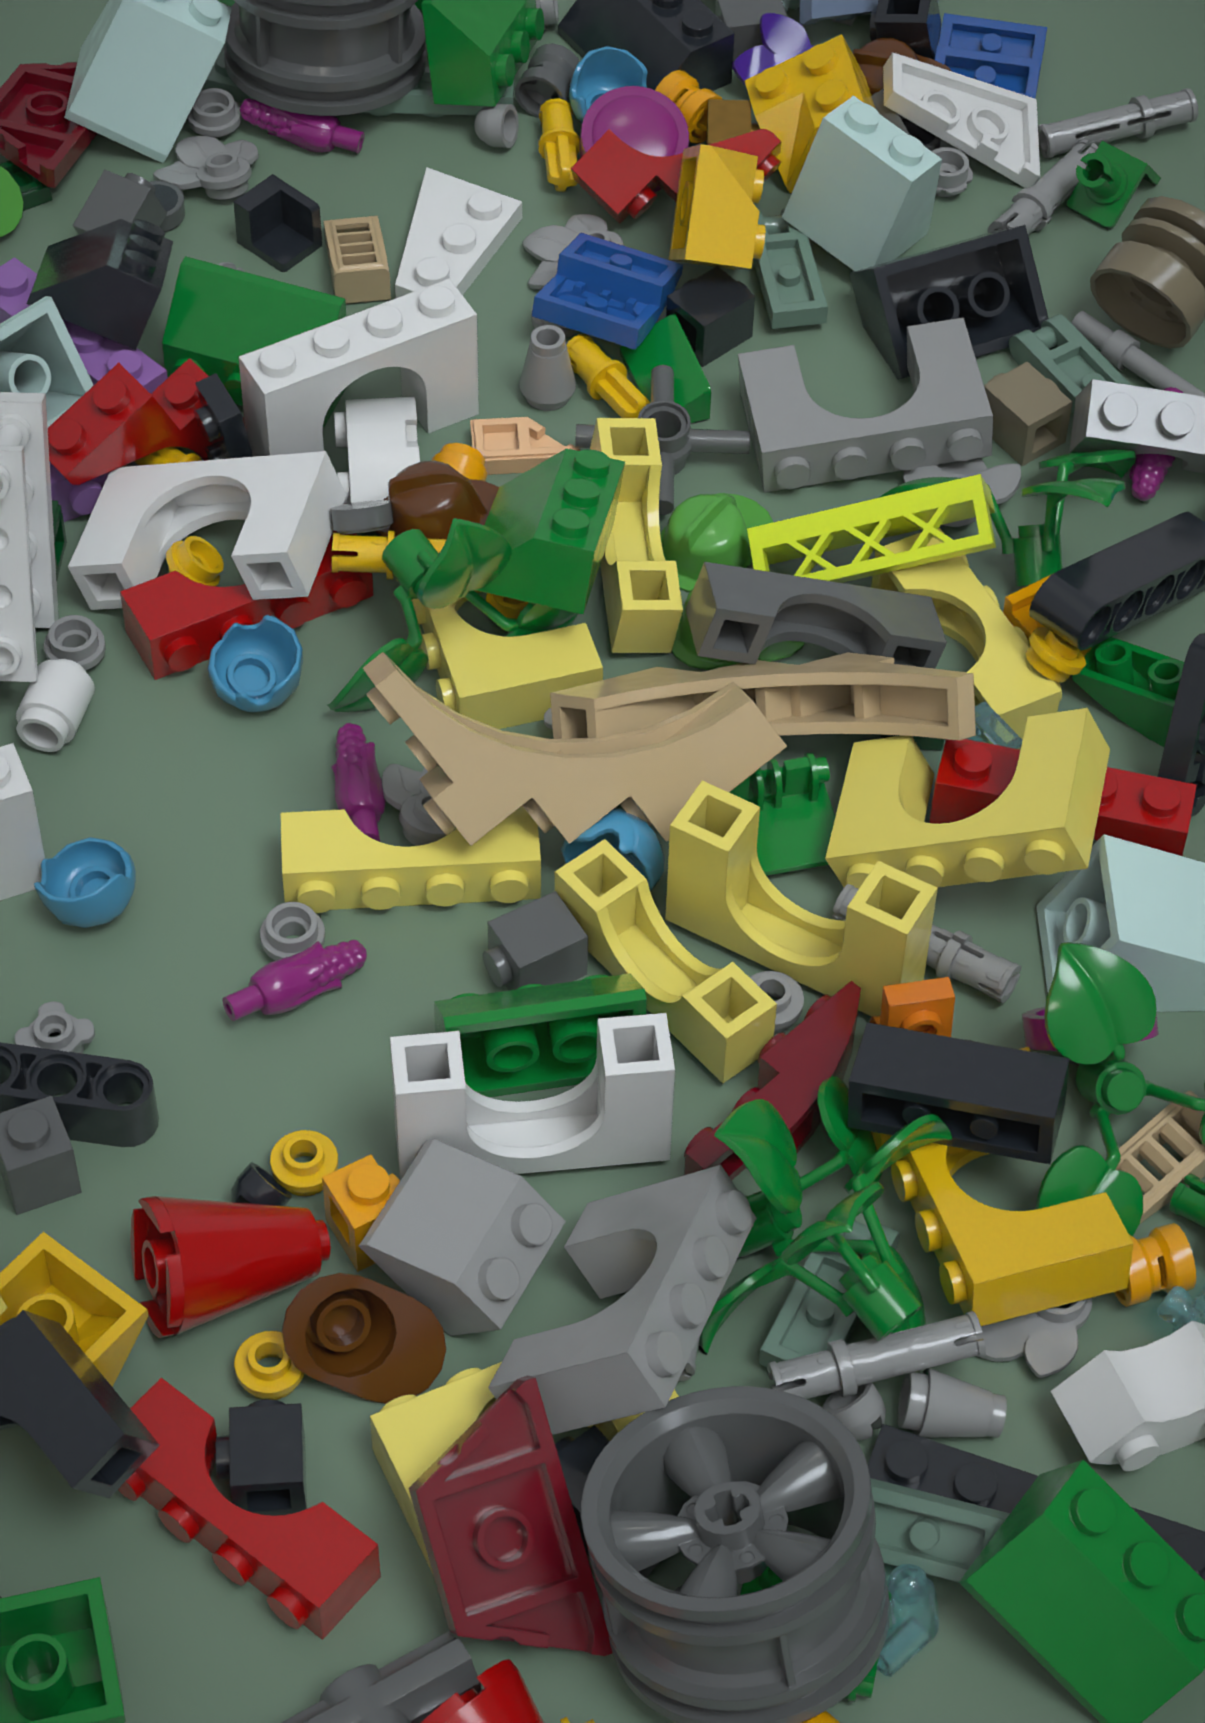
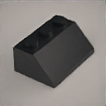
[558,0,735,91]
[26,219,173,350]
[849,225,1049,379]

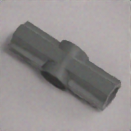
[282,1631,481,1723]

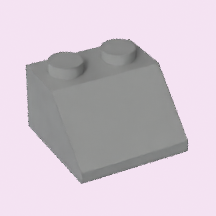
[359,1139,566,1336]

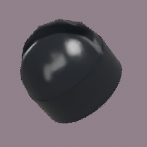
[231,1162,292,1206]

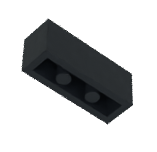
[848,1022,1070,1165]

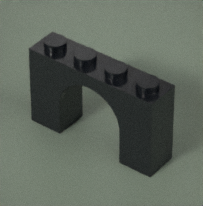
[0,1310,160,1598]

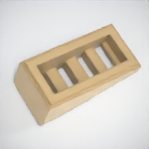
[323,216,391,304]
[1116,1091,1205,1224]

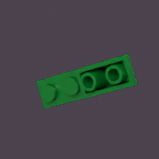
[1072,637,1184,747]

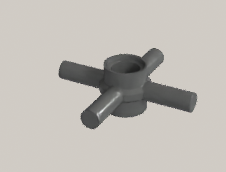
[575,365,750,515]

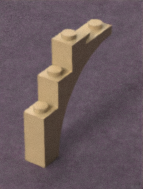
[363,652,787,846]
[550,652,976,740]

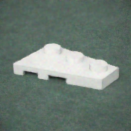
[883,52,1040,188]
[395,167,522,298]

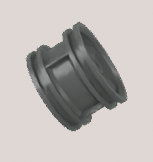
[224,0,426,116]
[581,1386,890,1723]

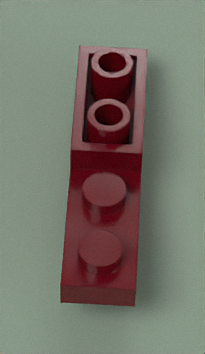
[684,981,861,1181]

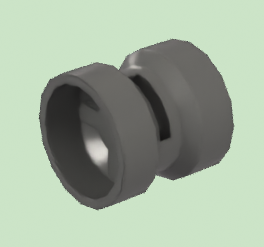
[515,43,580,118]

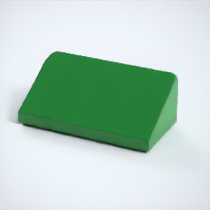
[620,314,711,423]

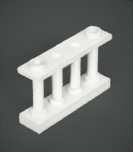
[0,392,59,682]

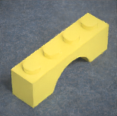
[590,418,683,653]
[871,528,1062,747]
[280,806,541,913]
[554,839,777,1083]

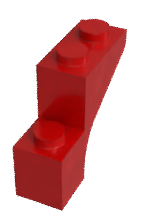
[571,129,781,224]
[48,358,245,485]

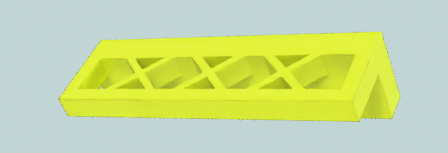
[747,474,996,583]

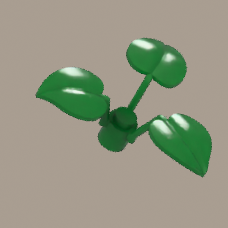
[879,449,1136,586]
[327,518,578,712]
[1035,942,1205,1236]
[714,1076,926,1334]
[699,1114,952,1354]

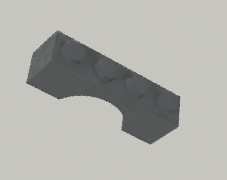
[685,562,947,669]

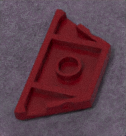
[0,62,98,188]
[409,1375,612,1656]

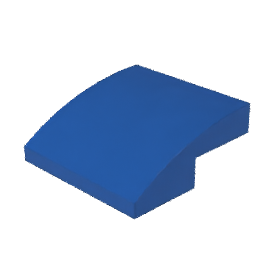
[935,13,1047,99]
[532,233,683,350]

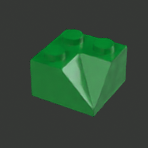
[0,1577,126,1723]

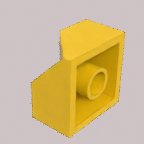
[744,34,876,193]
[668,144,766,270]
[0,1232,148,1387]

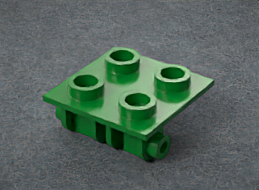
[729,753,835,876]

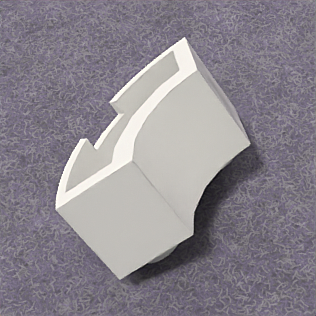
[334,397,420,505]
[1051,1320,1205,1471]

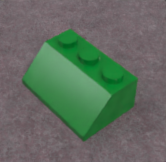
[421,0,544,107]
[162,256,347,427]
[477,448,625,614]
[434,973,647,1098]
[959,1460,1205,1723]

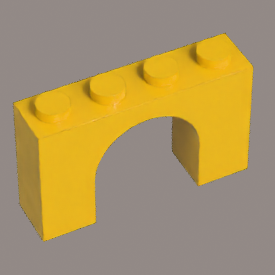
[871,1047,1133,1326]

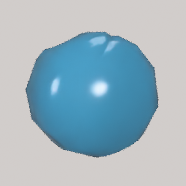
[569,46,648,125]
[208,615,303,712]
[561,808,665,891]
[34,837,136,928]

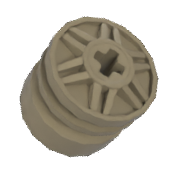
[1090,196,1205,349]

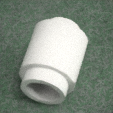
[16,659,95,752]

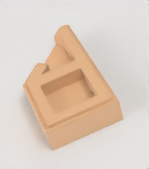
[470,417,580,475]

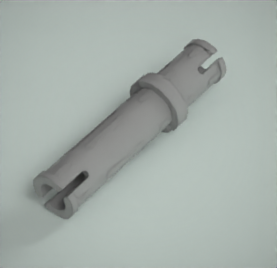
[1038,88,1198,158]
[988,140,1098,235]
[832,884,1022,1003]
[767,1311,986,1399]

